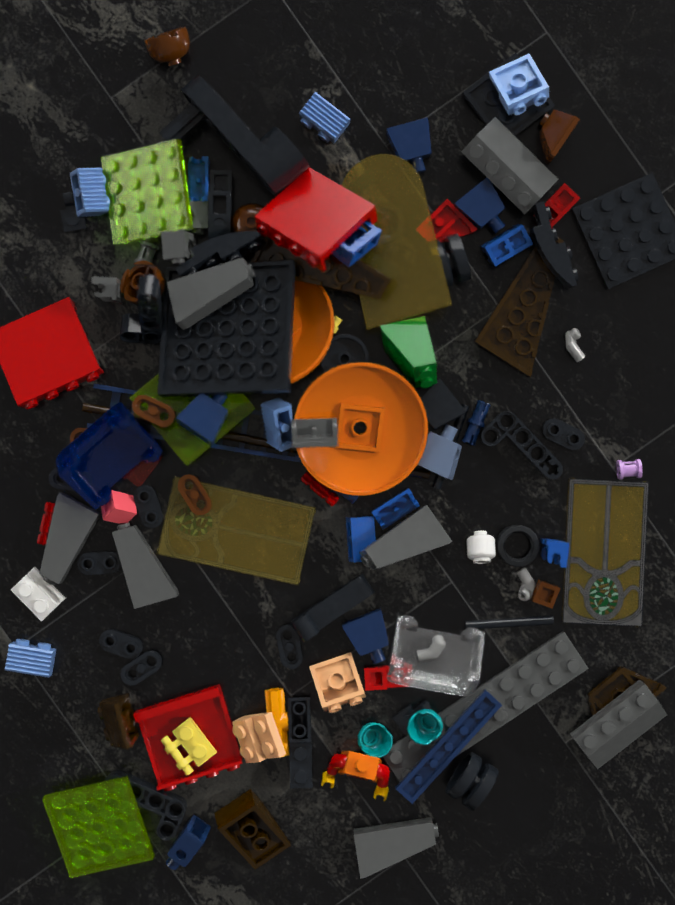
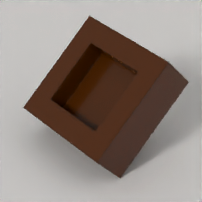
[530,579,561,608]

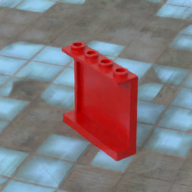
[254,167,378,272]
[0,297,104,409]
[133,684,243,791]

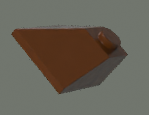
[539,109,580,165]

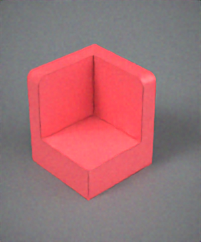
[100,490,137,524]

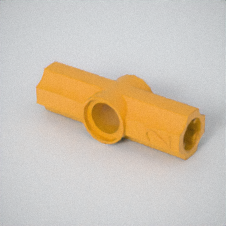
[265,688,290,757]

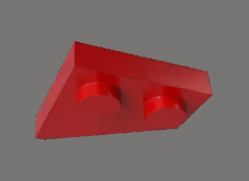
[416,199,477,243]

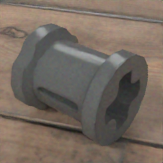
[134,241,159,264]

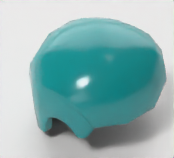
[407,709,443,745]
[358,722,393,758]

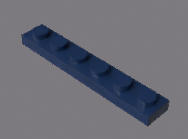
[395,689,502,804]

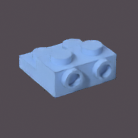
[489,54,549,115]

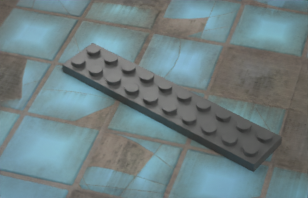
[383,631,589,782]

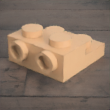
[309,652,366,713]
[232,712,286,763]

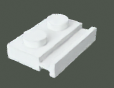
[11,567,66,621]

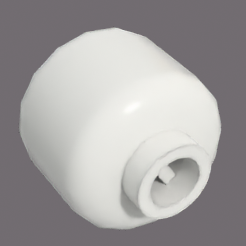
[466,531,496,564]

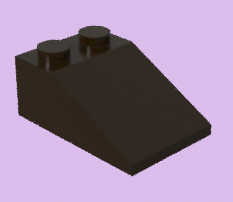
[98,693,140,749]
[214,789,291,869]

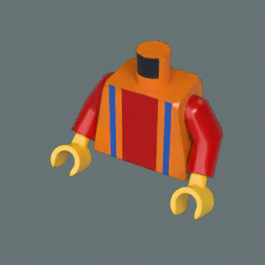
[321,751,390,801]

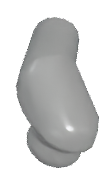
[565,328,585,362]
[516,567,536,601]
[417,635,446,661]

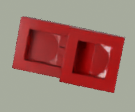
[533,183,580,228]
[364,664,409,691]

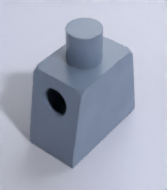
[417,424,462,480]

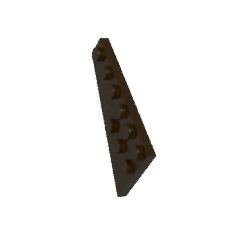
[251,236,393,299]
[474,238,564,378]

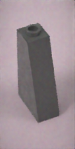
[167,257,255,330]
[39,492,101,585]
[359,505,452,571]
[112,523,179,609]
[353,817,439,879]

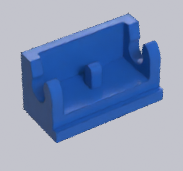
[188,156,210,201]
[331,220,382,267]
[480,224,533,266]
[371,488,419,529]
[346,516,376,563]
[540,538,569,568]

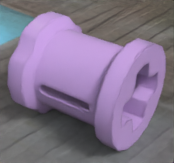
[616,459,643,480]

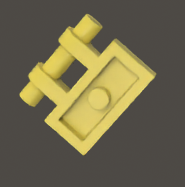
[161,717,217,776]

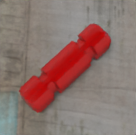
[301,471,339,506]
[37,502,55,546]

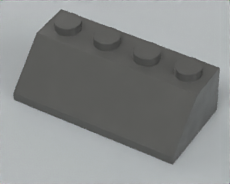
[461,117,558,214]
[570,680,667,769]

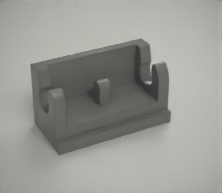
[92,277,123,304]
[292,418,338,448]

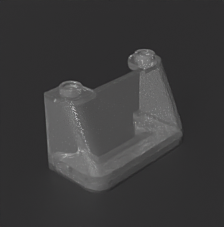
[386,616,485,696]

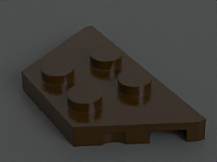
[587,666,666,716]

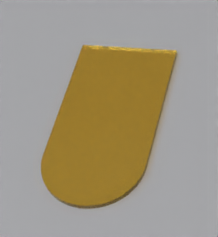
[341,154,452,330]

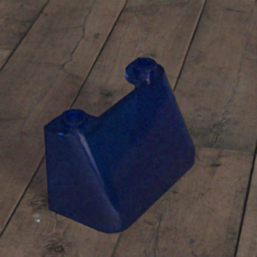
[56,403,163,510]

